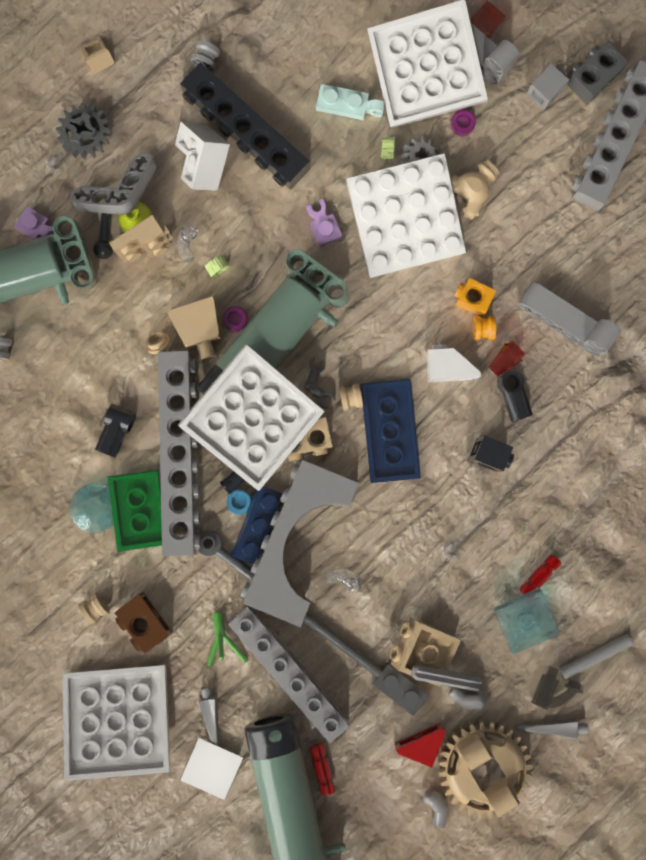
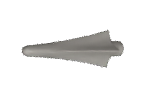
[198,686,219,746]
[516,718,588,740]

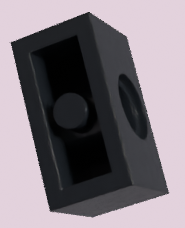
[468,435,514,472]

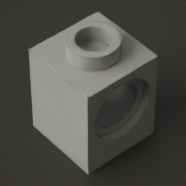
[526,64,569,110]

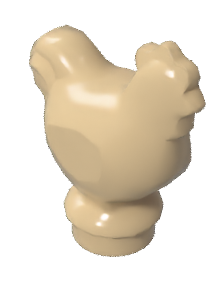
[450,160,499,220]

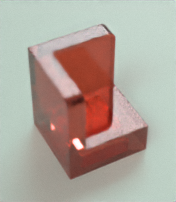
[470,0,506,38]

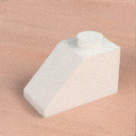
[426,344,481,382]

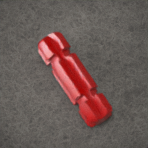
[520,555,562,598]
[310,743,335,796]

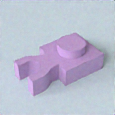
[306,199,342,248]
[14,206,63,239]

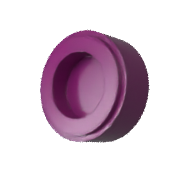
[450,109,476,136]
[223,306,248,332]

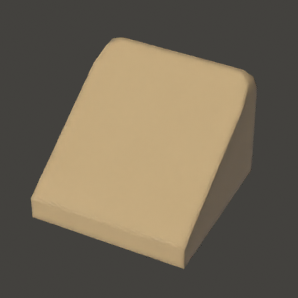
[79,37,114,74]

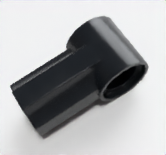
[497,371,533,422]
[95,404,136,458]

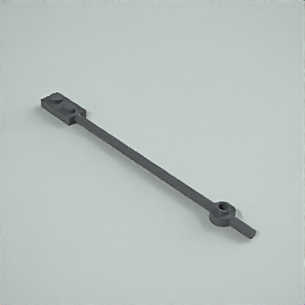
[177,522,429,716]

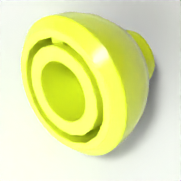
[118,202,152,232]

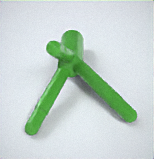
[207,612,248,666]

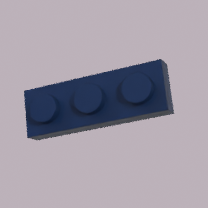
[231,486,283,564]

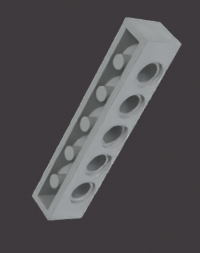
[571,60,646,211]
[228,606,349,743]

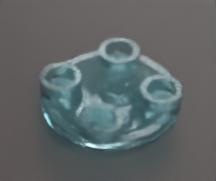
[69,483,113,533]

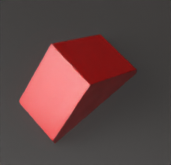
[394,723,445,768]

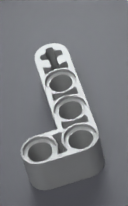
[441,3,519,85]
[518,282,621,357]

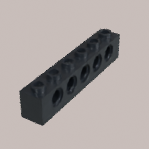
[180,62,310,190]

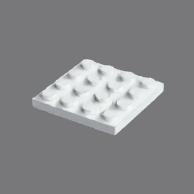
[367,0,488,128]
[346,153,466,278]
[178,344,325,491]
[63,665,171,781]

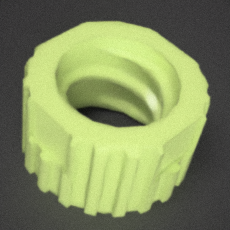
[381,136,395,160]
[205,255,230,277]

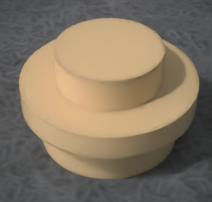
[146,331,171,354]

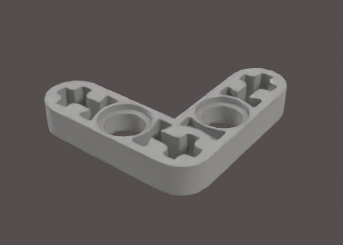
[70,153,157,215]

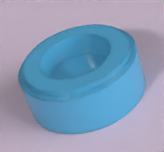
[227,489,252,514]

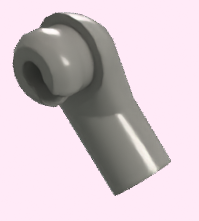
[448,687,488,710]
[423,790,448,828]

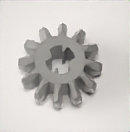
[400,136,441,164]

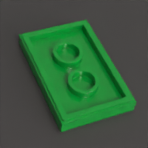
[107,470,162,552]

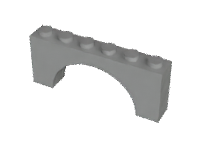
[241,460,359,627]

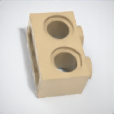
[288,417,332,462]

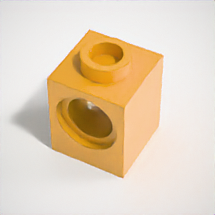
[454,278,497,317]

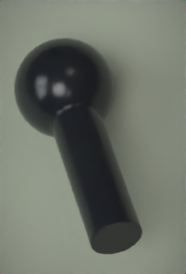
[93,213,113,259]

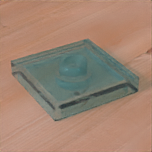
[493,588,559,655]

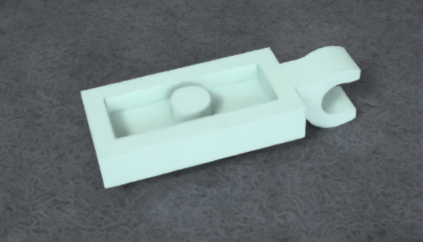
[316,84,384,120]

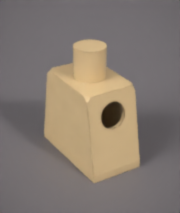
[167,296,221,360]

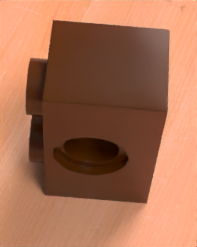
[114,592,173,654]

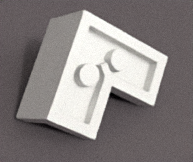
[175,121,230,191]

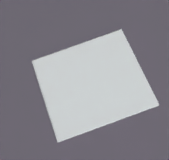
[181,738,243,800]

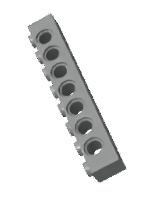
[158,351,201,556]

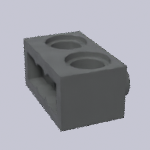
[567,41,629,105]

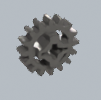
[56,103,112,159]

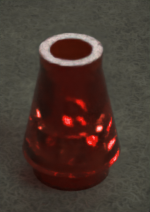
[488,340,526,377]

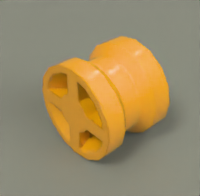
[472,315,496,340]

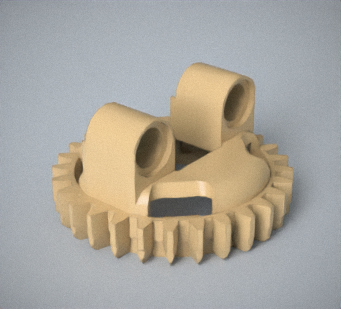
[438,720,533,819]

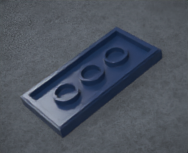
[360,379,421,483]

